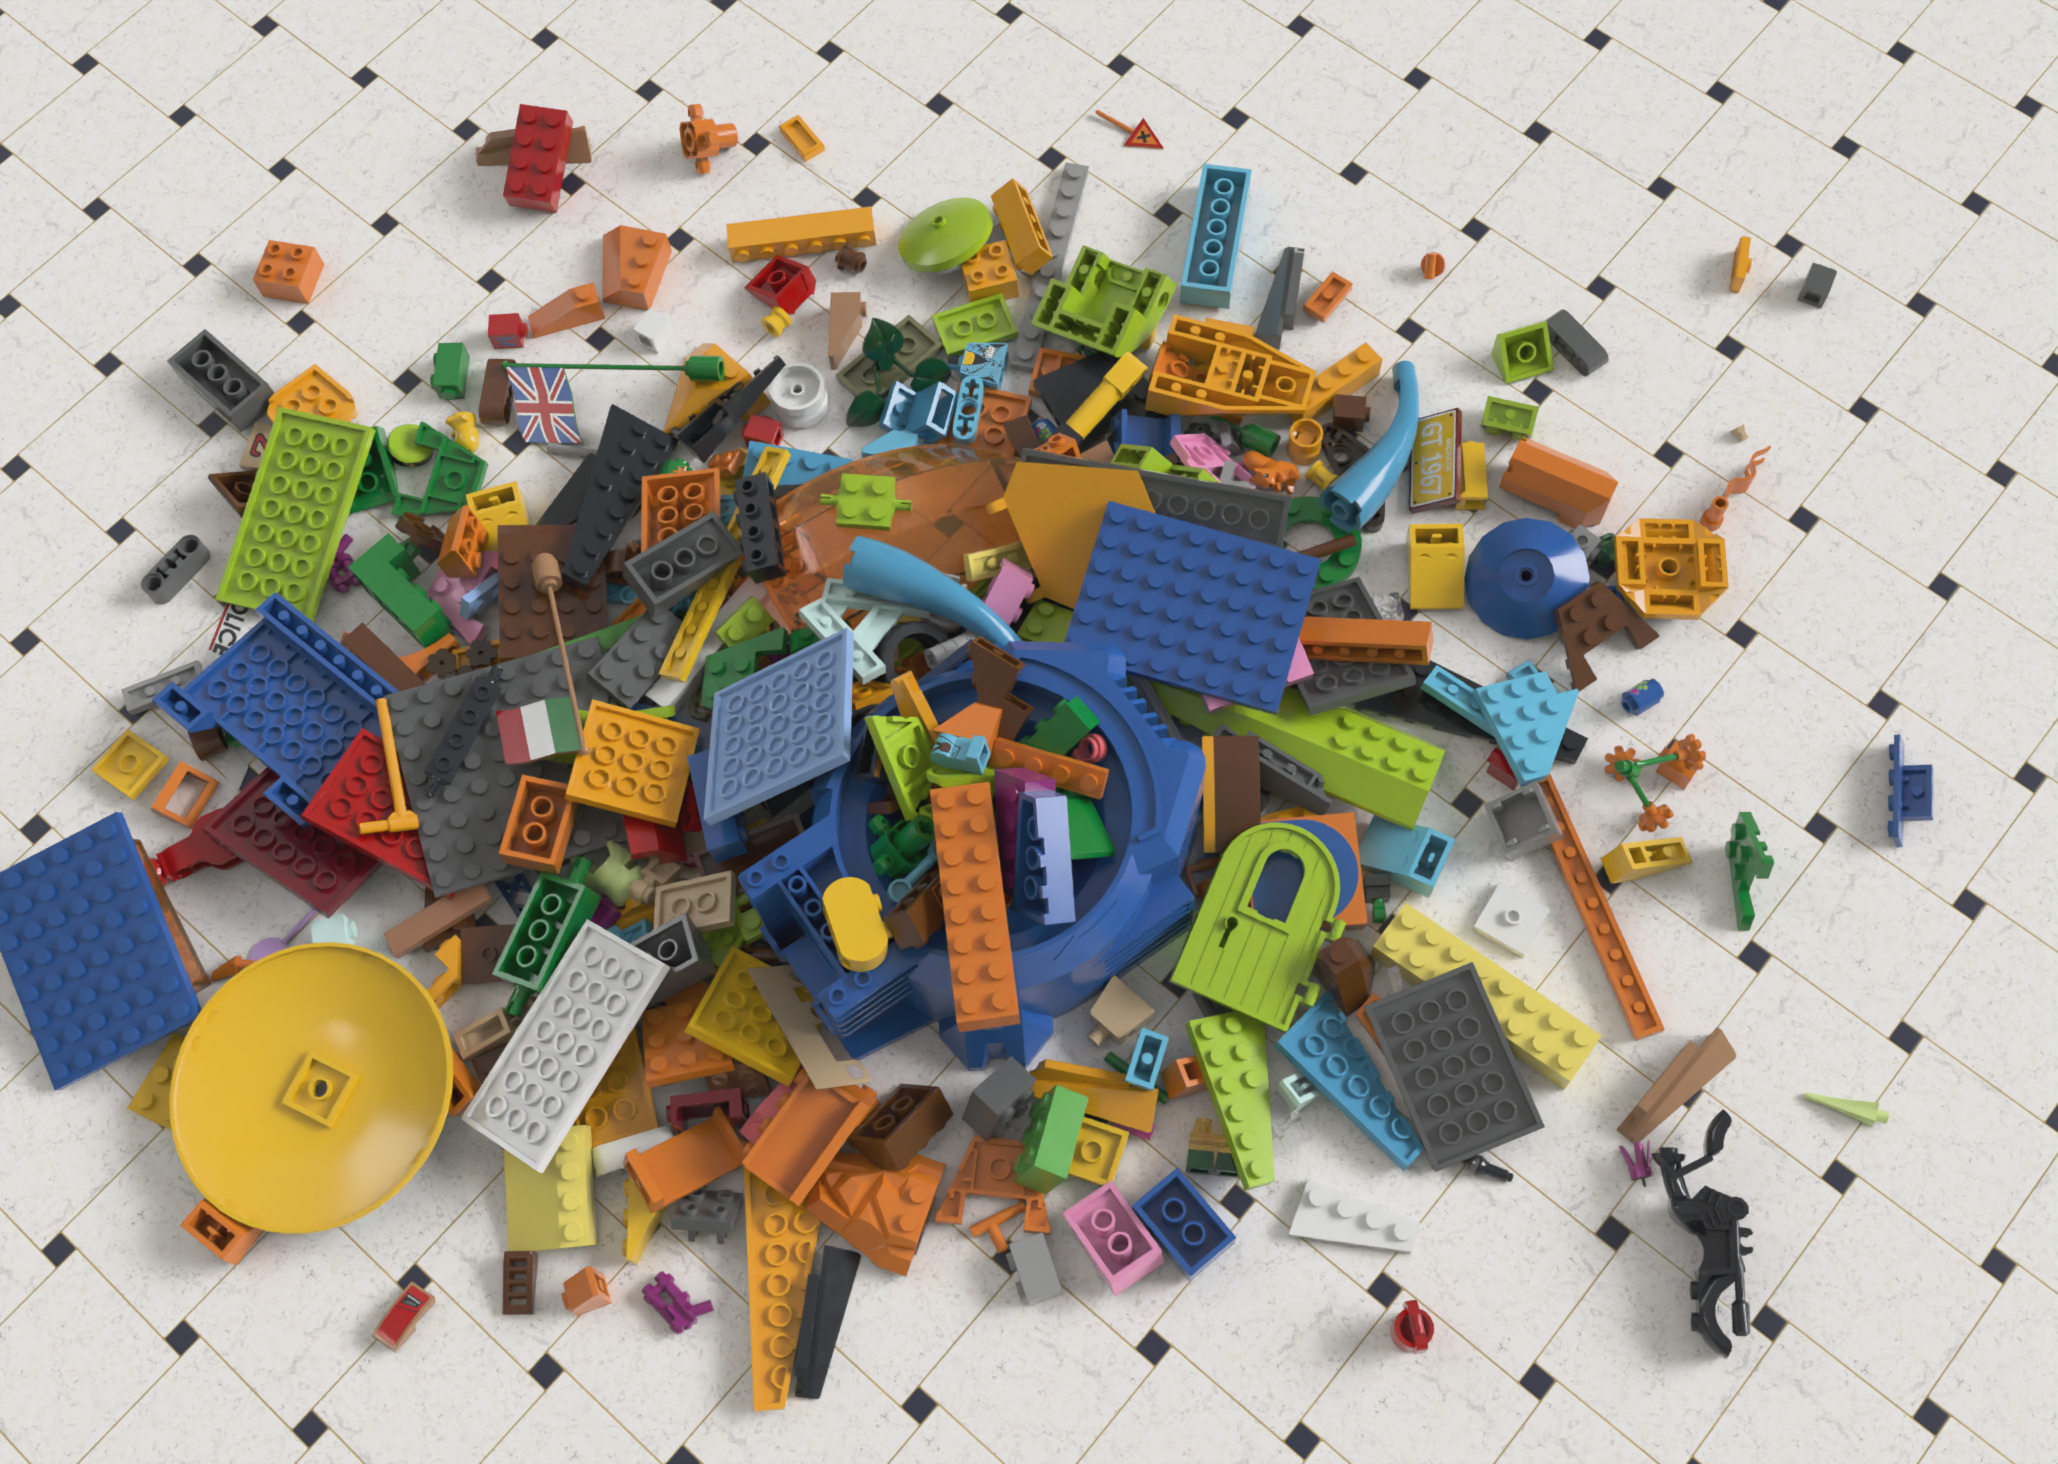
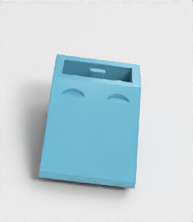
[1359,815,1455,898]

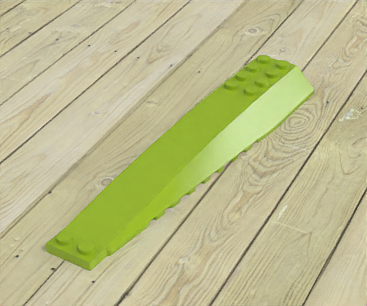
[1017,599,1445,831]

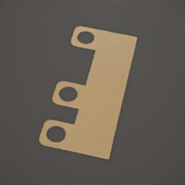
[747,965,871,1089]

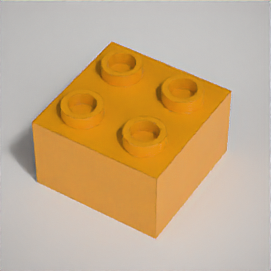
[959,240,1019,303]

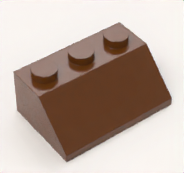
[847,1083,954,1172]

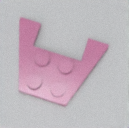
[1169,433,1264,489]
[427,551,498,644]

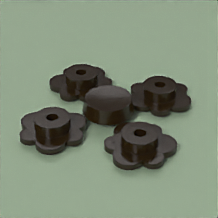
[427,640,498,677]

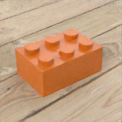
[498,775,580,875]

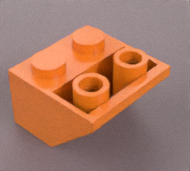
[437,505,489,578]
[180,1198,265,1265]

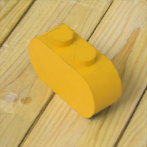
[822,877,892,972]

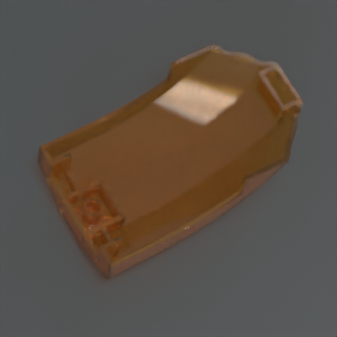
[764,444,1021,633]

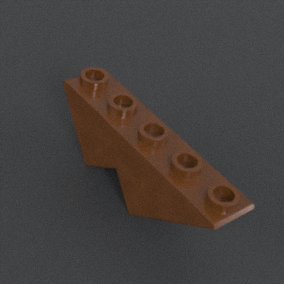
[967,636,1035,742]

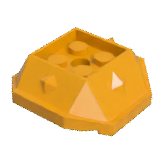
[1614,518,1729,620]

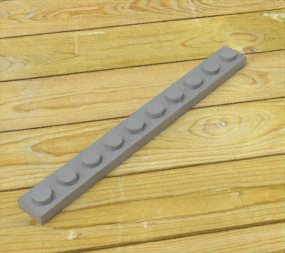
[1011,162,1089,373]

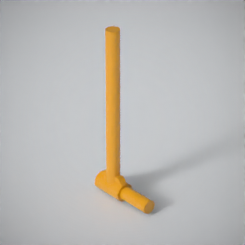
[359,698,419,834]

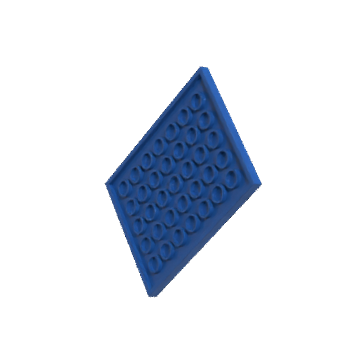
[1064,501,1321,715]
[0,812,202,1090]

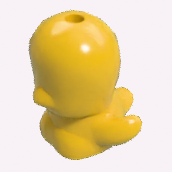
[445,412,480,453]

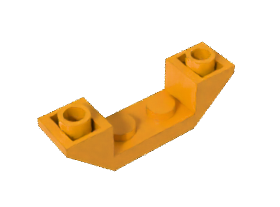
[427,935,463,1009]

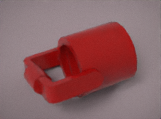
[1390,1299,1434,1354]

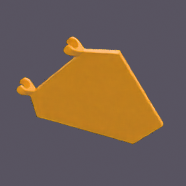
[986,462,1156,609]

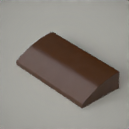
[692,812,804,895]

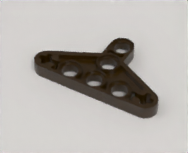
[1321,423,1411,533]

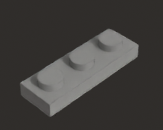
[121,660,203,715]

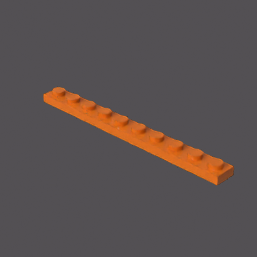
[1524,774,1665,1041]

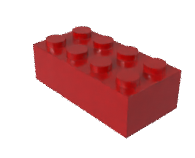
[503,104,573,213]

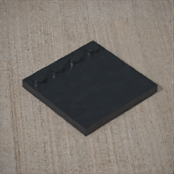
[1033,351,1168,454]

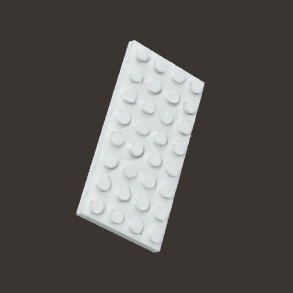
[460,919,670,1173]

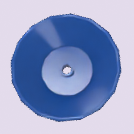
[1464,518,1590,640]

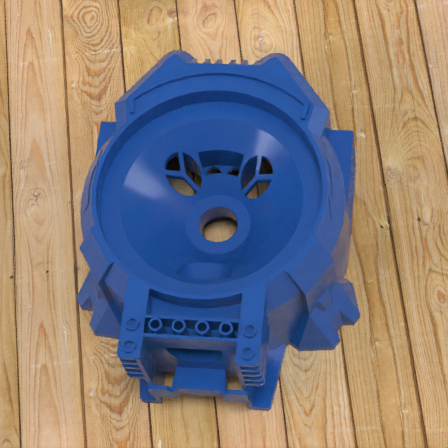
[738,641,1206,1071]

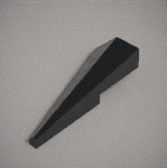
[669,355,786,463]
[536,453,596,525]

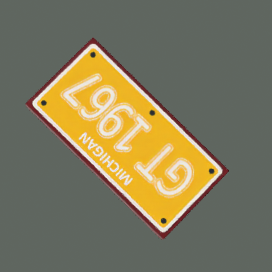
[1409,408,1462,514]

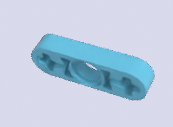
[953,376,984,446]

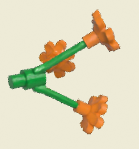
[1604,734,1706,832]

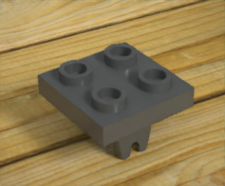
[671,1188,743,1244]

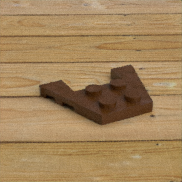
[1553,581,1660,692]

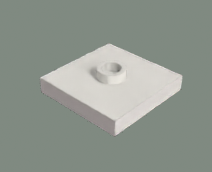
[1473,881,1551,958]

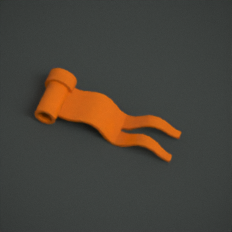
[1700,446,1771,531]

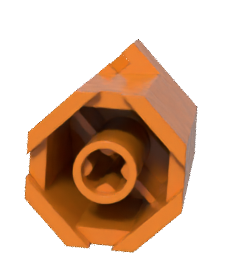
[1499,437,1619,529]

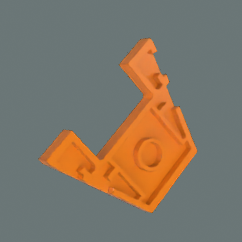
[935,1136,1051,1235]

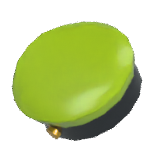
[387,424,434,468]

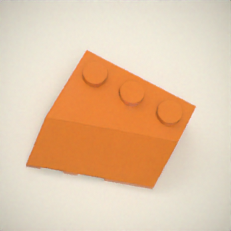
[602,225,672,310]

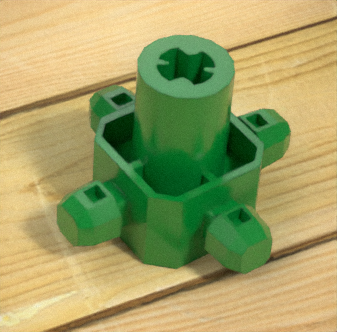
[868,814,935,879]

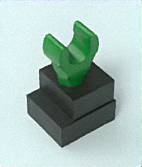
[1363,874,1391,923]

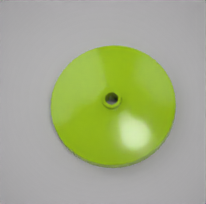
[898,197,993,273]

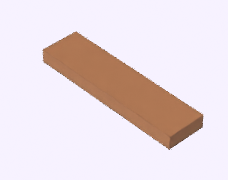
[384,884,493,959]

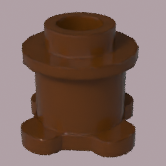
[835,242,867,275]

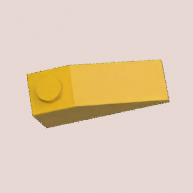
[1600,837,1693,884]

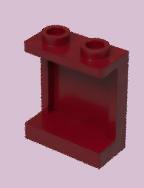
[666,1088,750,1134]

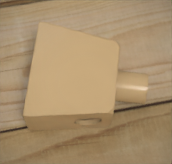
[1086,975,1155,1048]

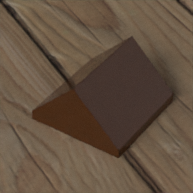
[208,470,256,519]

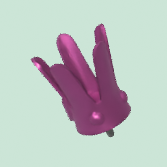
[1619,1140,1654,1187]

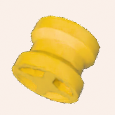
[761,306,792,338]

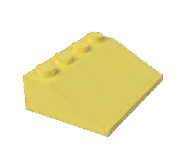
[504,1125,598,1251]

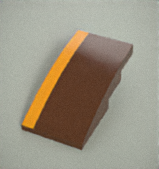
[1202,736,1261,854]

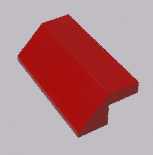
[622,814,687,865]

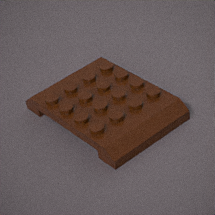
[497,525,608,663]

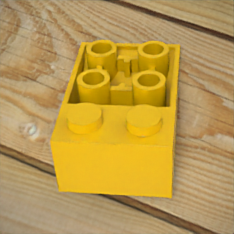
[466,481,531,573]
[1406,524,1465,610]

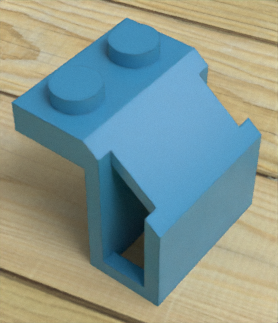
[878,381,959,445]

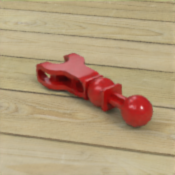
[142,808,245,892]

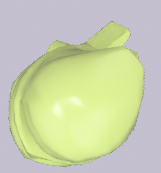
[570,840,644,908]

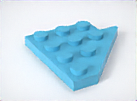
[1472,671,1579,786]

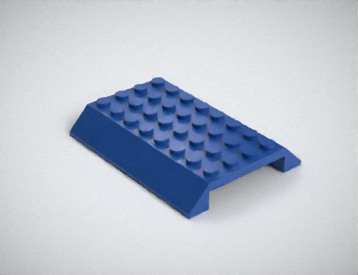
[152,592,400,828]

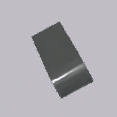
[1545,309,1609,377]
[141,534,210,605]

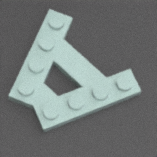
[799,578,931,685]

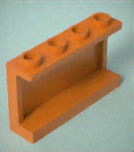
[739,1067,870,1206]

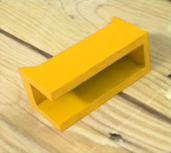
[1455,441,1488,510]

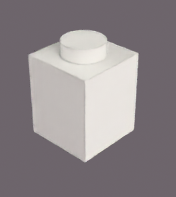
[633,308,675,353]

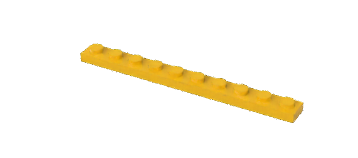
[658,446,791,683]

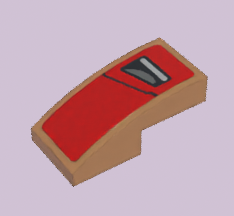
[372,1281,435,1353]

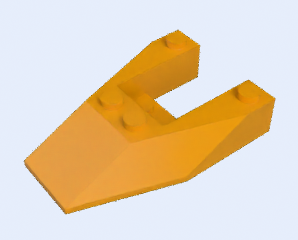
[1145,314,1316,416]

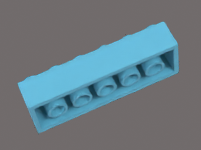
[1180,163,1252,309]

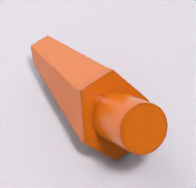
[211,956,255,981]

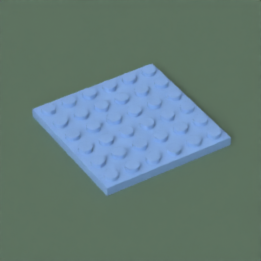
[703,628,854,826]

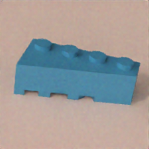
[743,441,852,498]

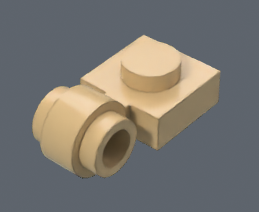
[629,856,681,904]

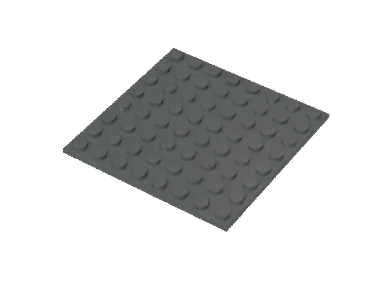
[383,636,628,898]

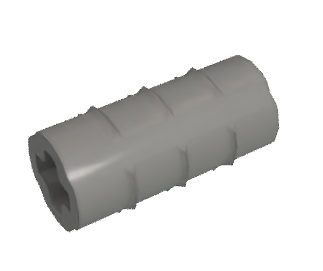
[924,631,979,670]

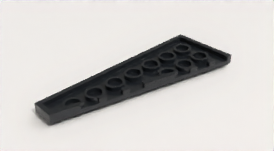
[561,404,679,590]
[1354,660,1588,764]

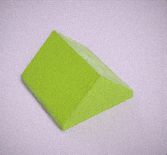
[1491,320,1554,384]

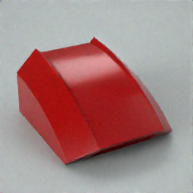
[744,255,816,314]

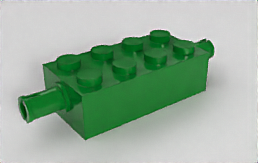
[492,856,602,1018]

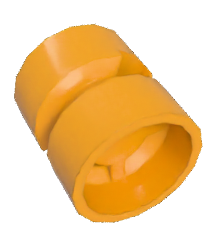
[1287,418,1323,466]

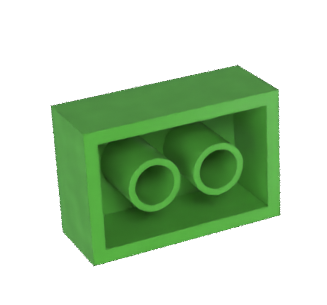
[1013,1085,1089,1195]

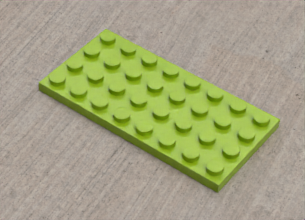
[215,407,376,622]

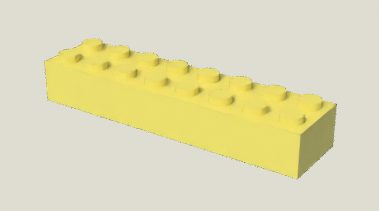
[1370,902,1602,1090]

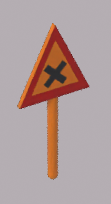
[1095,110,1164,149]

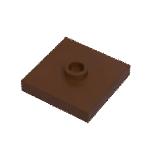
[460,924,515,985]

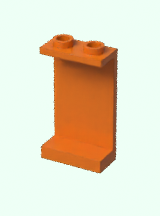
[623,1106,746,1214]

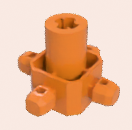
[679,104,738,174]

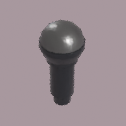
[1468,1155,1513,1182]

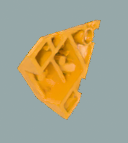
[664,343,771,436]

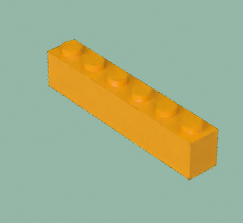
[726,206,877,263]

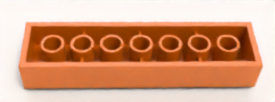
[930,782,1021,1032]

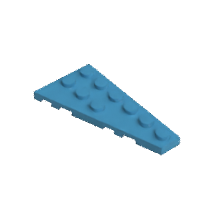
[1274,990,1424,1171]

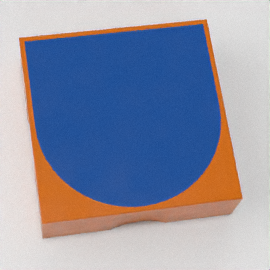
[1248,812,1368,932]

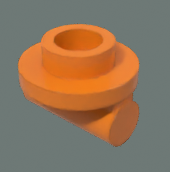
[1421,252,1446,279]

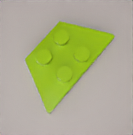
[864,715,939,821]

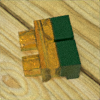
[1186,1118,1240,1178]

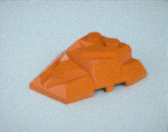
[805,1153,946,1277]

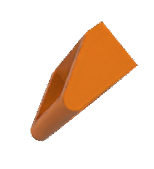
[150,761,220,829]

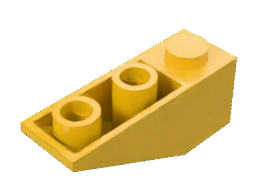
[622,1176,668,1265]

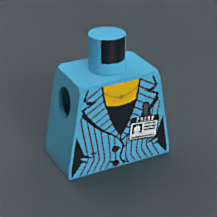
[948,343,1009,390]

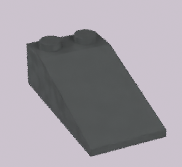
[623,511,744,618]

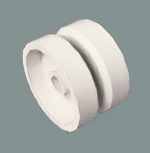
[769,362,829,428]

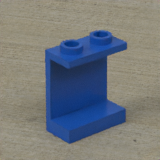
[1110,409,1181,465]

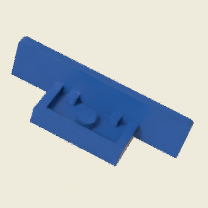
[1888,734,1934,847]

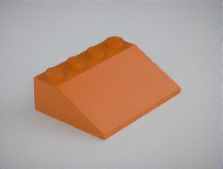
[641,468,721,553]

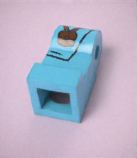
[930,733,991,775]

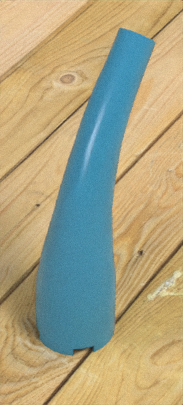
[1319,361,1419,532]
[843,536,1022,649]

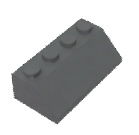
[629,913,716,1010]

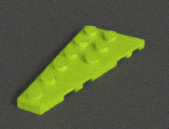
[1185,1011,1275,1191]

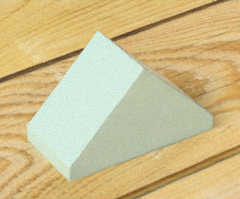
[1276,1072,1324,1116]

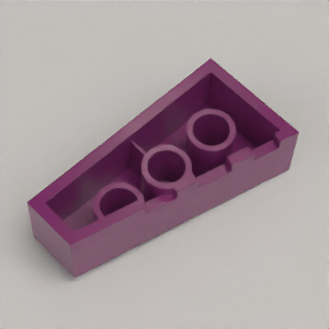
[994,768,1056,897]

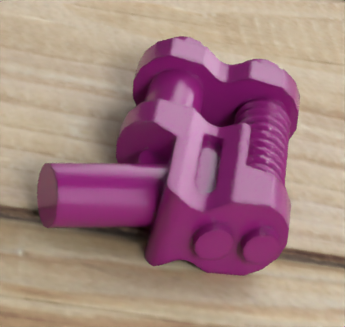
[329,534,361,594]
[641,1271,714,1335]

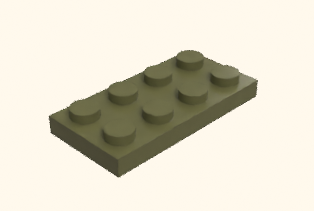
[836,315,943,399]

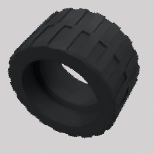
[873,621,950,684]

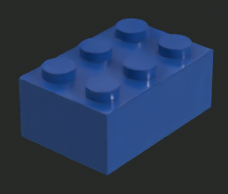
[1132,1168,1236,1282]

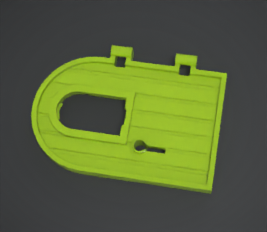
[1169,822,1346,1033]

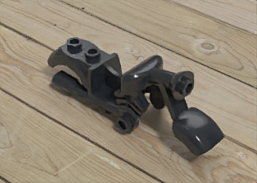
[1651,1109,1753,1359]

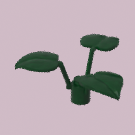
[846,318,952,427]

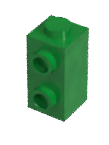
[430,343,470,400]

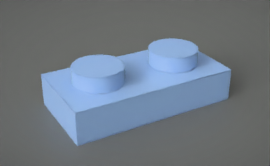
[460,571,499,620]

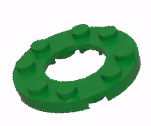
[1282,496,1362,590]

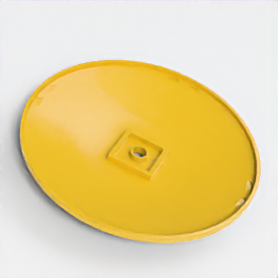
[169,942,454,1234]

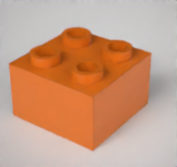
[253,240,324,304]

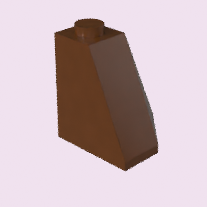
[1312,936,1376,1017]

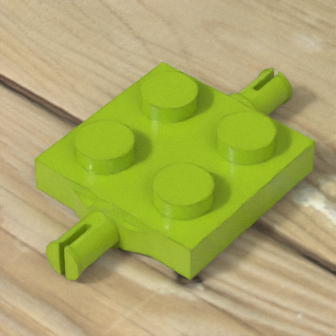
[820,473,912,531]

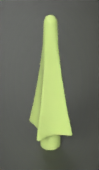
[1804,1092,1889,1127]

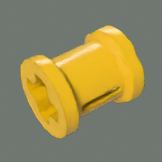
[1305,460,1339,492]

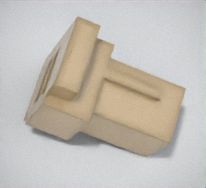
[1730,424,1748,442]

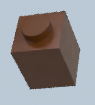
[1332,394,1371,432]

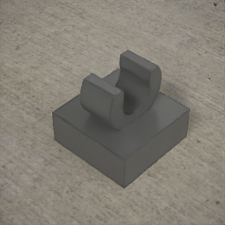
[1211,421,1244,456]

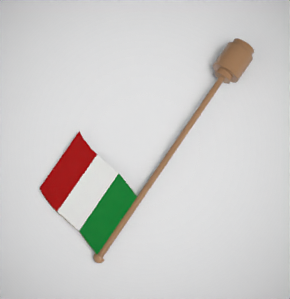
[496,553,590,765]

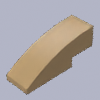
[453,995,537,1060]

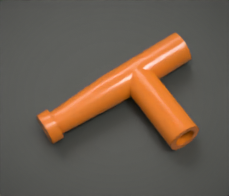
[969,1200,1026,1254]

